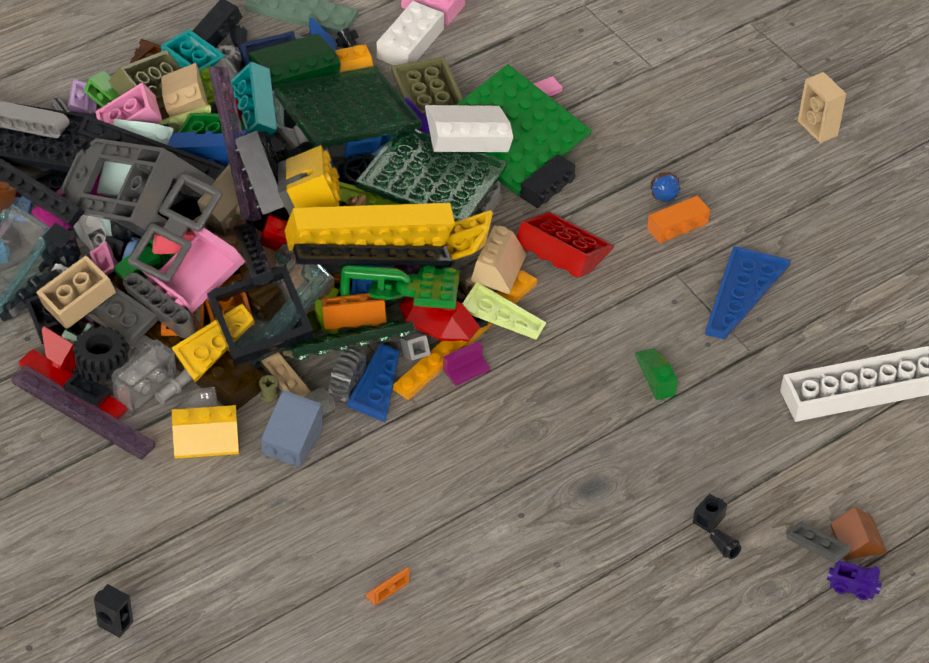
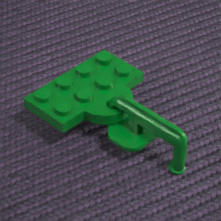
[340,265,460,309]

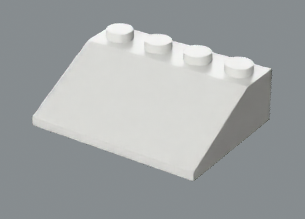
[425,105,513,152]

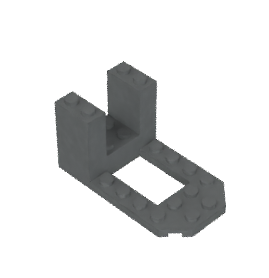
[61,138,215,240]

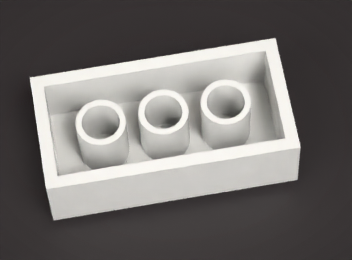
[377,1,444,65]

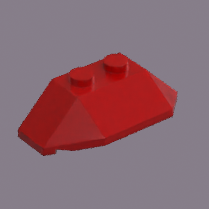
[399,296,480,342]

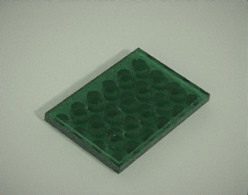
[279,320,415,360]

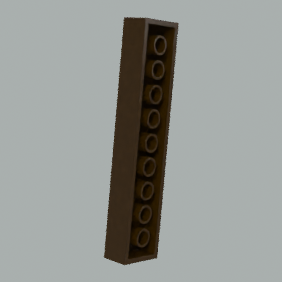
[108,272,263,411]

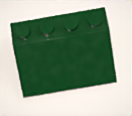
[249,34,341,93]

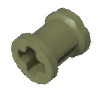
[259,375,278,403]

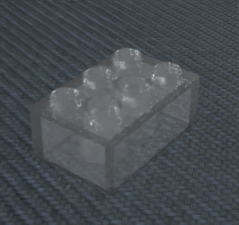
[111,339,177,415]

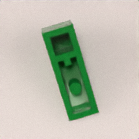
[635,348,678,400]

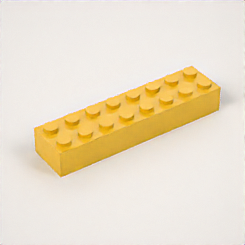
[285,203,455,251]

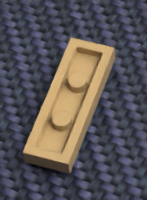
[261,352,312,399]

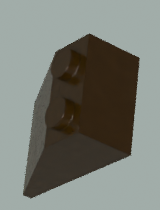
[239,262,289,325]

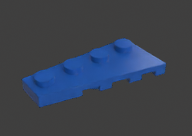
[347,343,399,422]

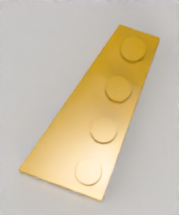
[172,304,254,382]

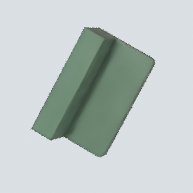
[61,323,96,344]

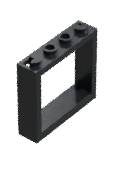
[207,265,313,367]

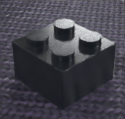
[25,295,81,344]

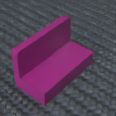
[443,341,490,386]

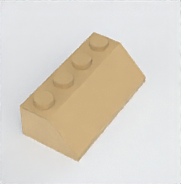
[471,225,527,294]

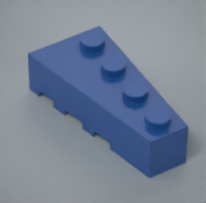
[167,130,247,167]

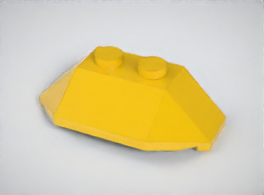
[442,210,493,260]

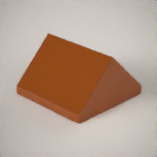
[830,507,887,560]

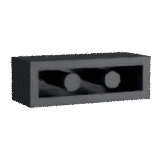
[192,0,243,48]
[520,154,575,208]

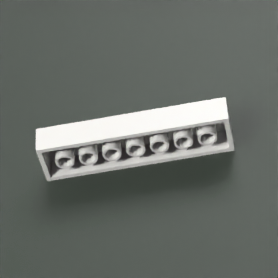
[780,346,929,422]

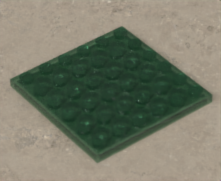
[272,66,422,148]
[355,125,508,222]

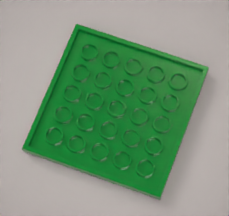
[456,64,592,196]

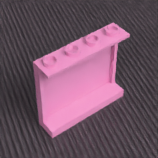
[142,227,245,313]

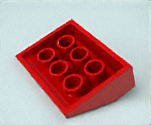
[517,212,614,278]

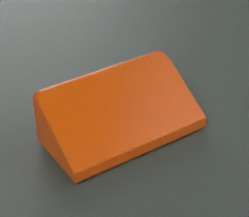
[365,567,410,605]

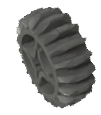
[328,346,366,403]

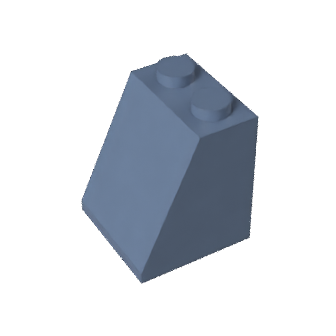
[261,390,322,467]

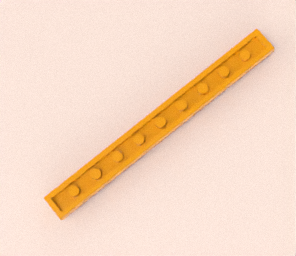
[393,270,537,400]

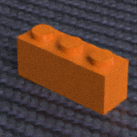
[647,195,710,243]
[322,293,387,330]

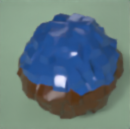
[650,172,681,202]

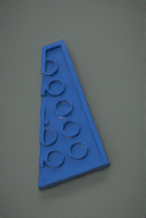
[705,246,791,340]

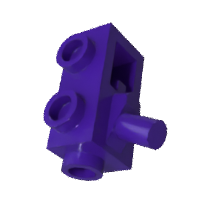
[827,560,882,600]

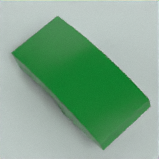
[114,246,160,280]

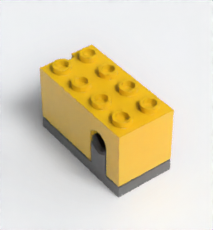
[278,145,341,216]

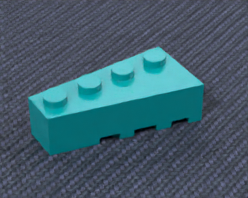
[229,62,277,136]

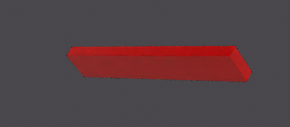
[19,349,127,424]

